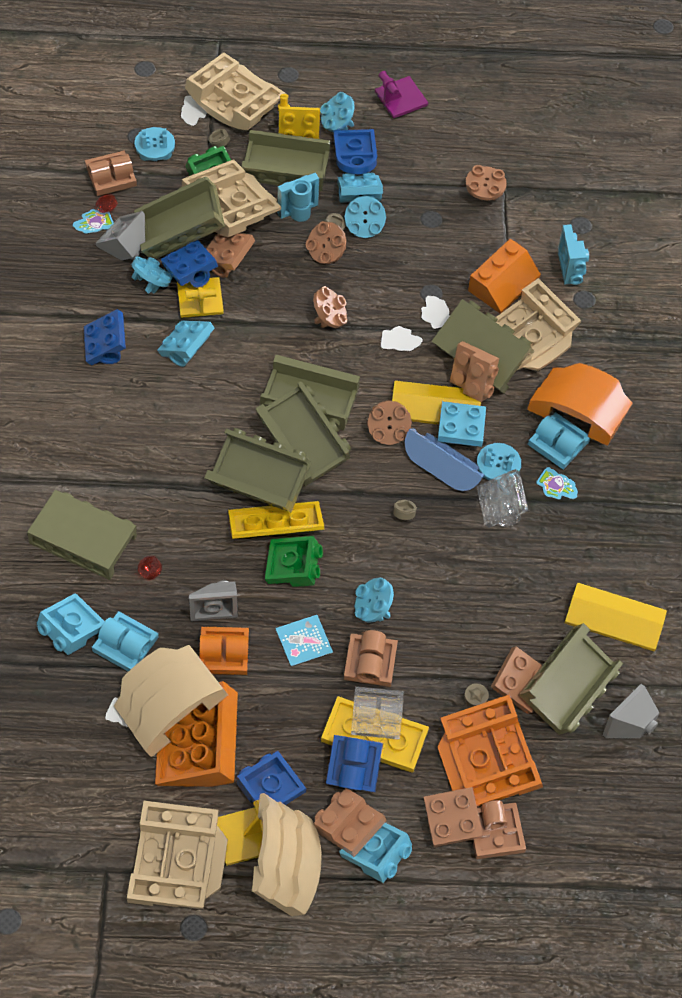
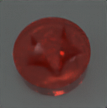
[96,194,118,213]
[138,555,162,580]

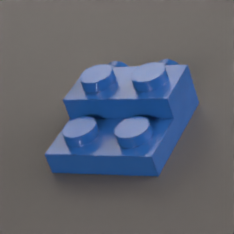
[237,751,306,805]

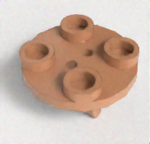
[466,165,506,200]
[306,221,346,264]
[313,286,347,328]
[367,400,412,445]

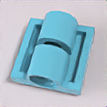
[277,173,319,222]
[338,173,383,203]
[157,321,214,367]
[438,401,486,447]
[528,412,590,470]
[92,611,159,672]

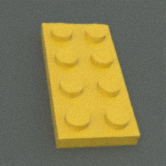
[321,696,429,773]

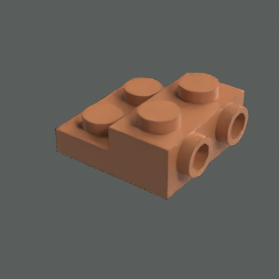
[450,341,499,402]
[314,788,387,857]

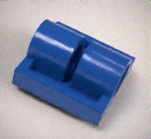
[161,240,218,287]
[84,309,126,365]
[326,735,383,792]

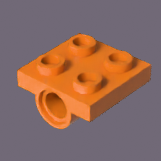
[200,627,249,675]

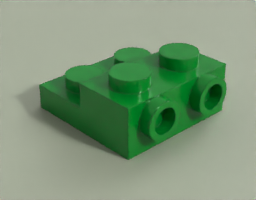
[185,146,231,176]
[265,536,323,587]

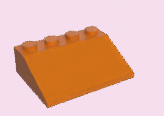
[155,681,238,787]

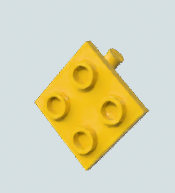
[278,94,320,139]
[177,277,224,318]
[217,799,263,866]

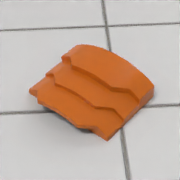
[527,363,632,446]
[438,694,543,807]

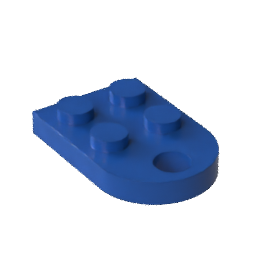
[333,129,377,174]

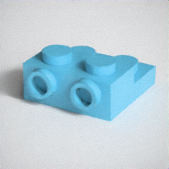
[558,225,589,285]
[37,593,105,655]
[340,823,412,883]

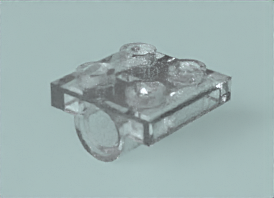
[477,469,528,528]
[351,687,404,740]

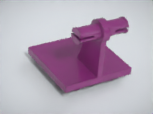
[374,71,428,119]

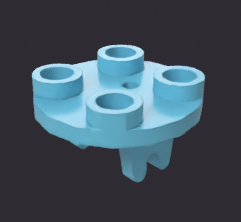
[320,92,355,132]
[134,127,175,161]
[344,196,386,238]
[132,256,173,294]
[477,443,521,484]
[355,577,394,623]

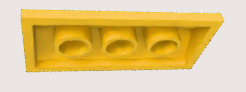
[390,381,481,425]
[228,501,324,539]
[565,583,667,652]

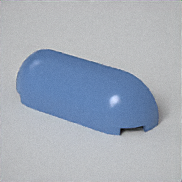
[405,429,484,491]

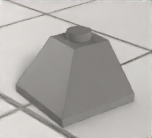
[95,211,145,260]
[189,581,238,621]
[603,684,659,738]

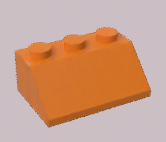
[468,239,541,314]

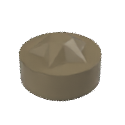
[209,129,230,148]
[324,213,345,230]
[393,500,417,520]
[464,684,489,707]

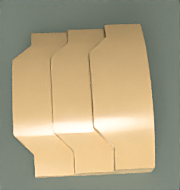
[185,53,286,130]
[182,160,281,237]
[496,278,581,371]
[114,645,228,757]
[252,793,321,916]
[127,801,228,909]

